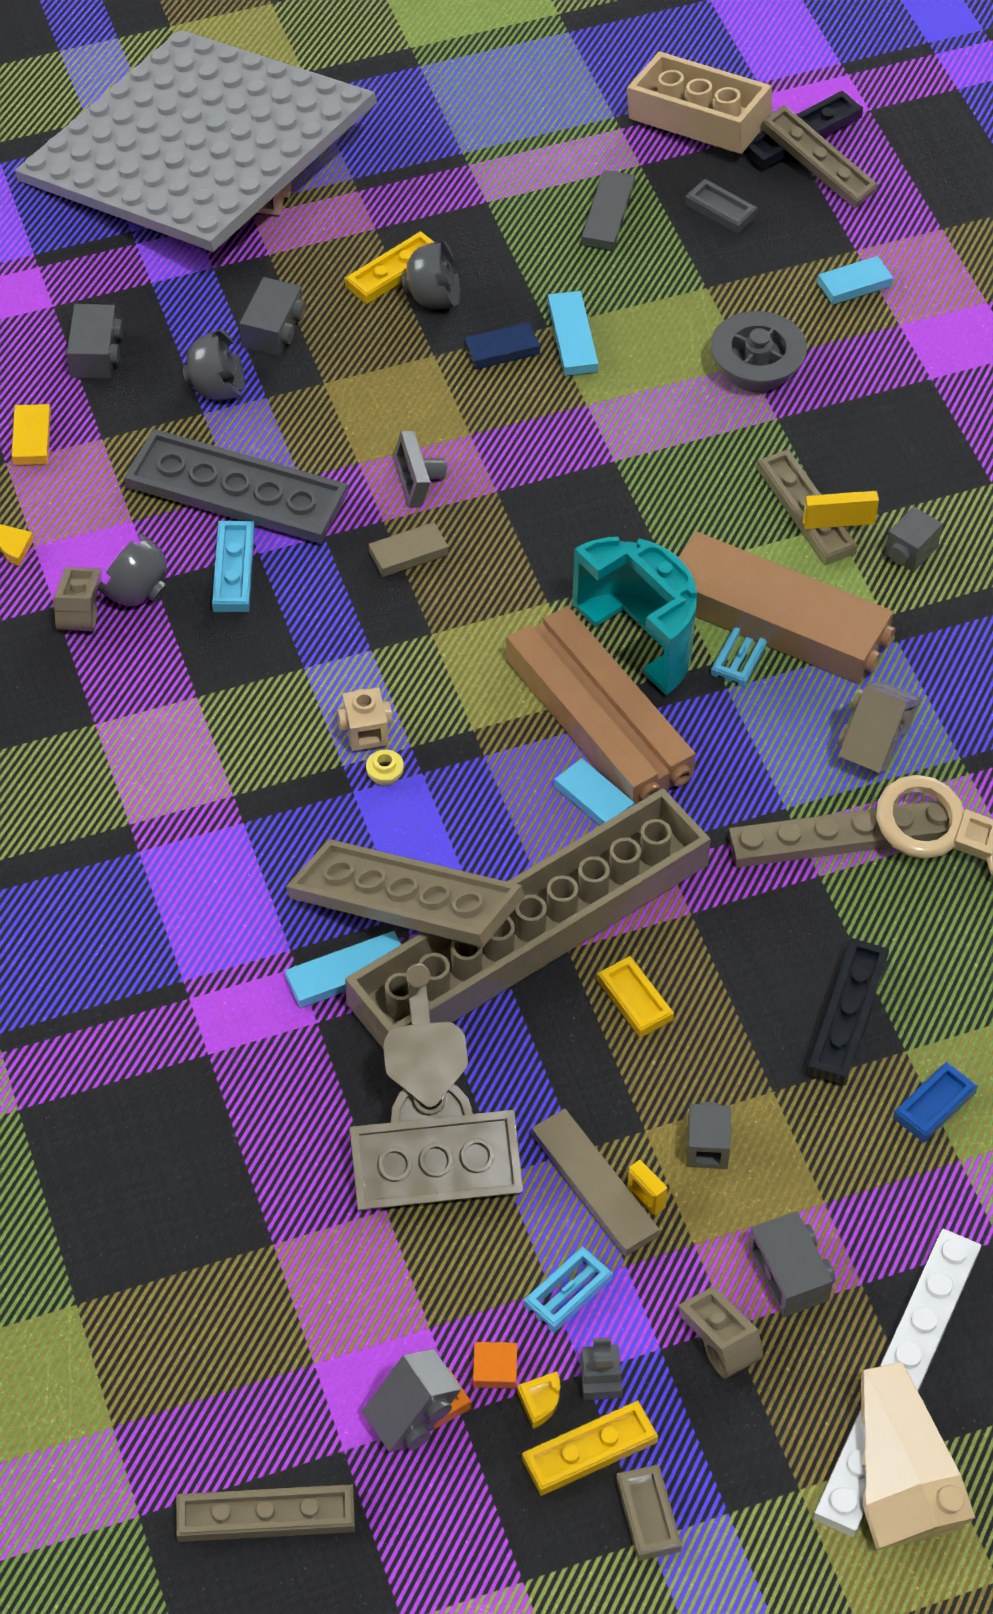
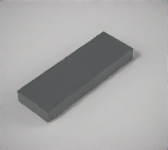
[581,170,635,251]

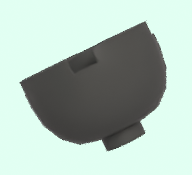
[402,241,460,310]
[183,329,245,401]
[97,534,167,607]

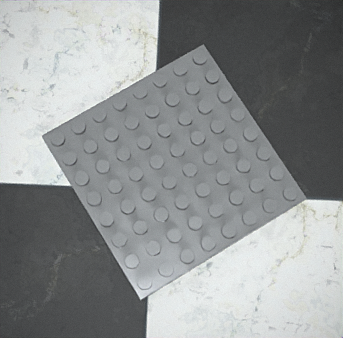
[15,30,377,252]

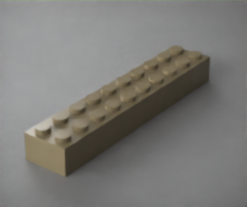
[345,788,711,1048]

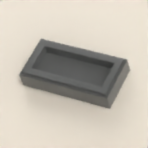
[685,179,758,234]

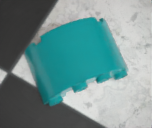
[572,537,697,695]

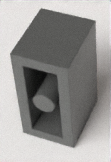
[239,277,306,357]
[67,304,123,378]
[748,1211,835,1318]
[362,1349,462,1452]

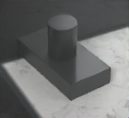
[393,431,447,507]

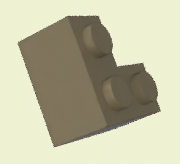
[837,681,922,773]

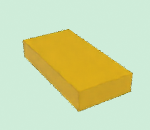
[12,404,51,465]
[803,491,879,529]
[597,956,674,1038]

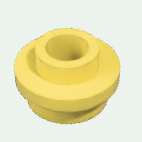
[366,750,404,786]

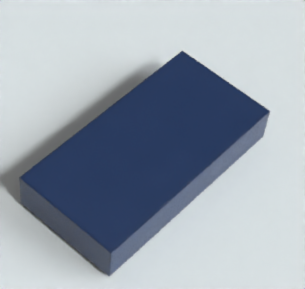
[465,322,540,369]

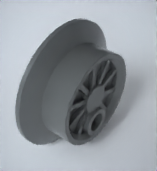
[711,311,807,392]

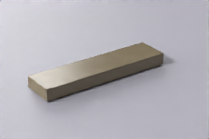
[760,105,879,209]
[757,449,858,565]
[531,1108,660,1257]
[176,1484,355,1542]

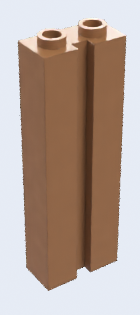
[678,531,896,684]
[506,606,696,804]

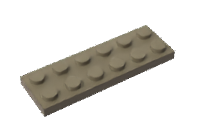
[286,839,524,947]

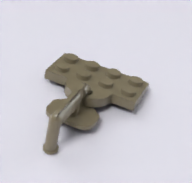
[349,963,523,1211]

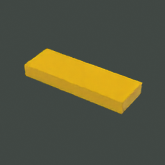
[345,231,433,304]
[522,1400,658,1496]

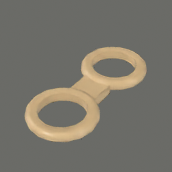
[876,775,993,876]

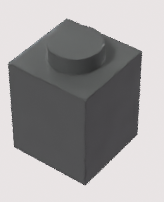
[885,506,943,572]
[687,1102,731,1169]

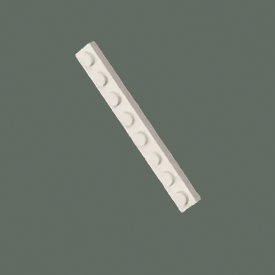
[813,1228,981,1538]

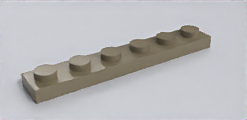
[728,800,950,868]

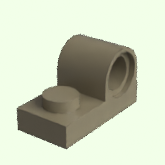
[54,567,102,632]
[678,1286,763,1379]

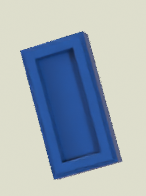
[893,1061,978,1143]

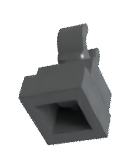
[580,1337,623,1400]

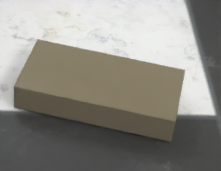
[368,522,449,577]
[616,1465,682,1561]

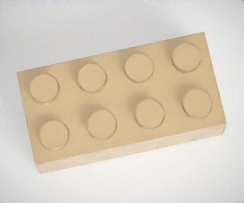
[627,51,772,154]

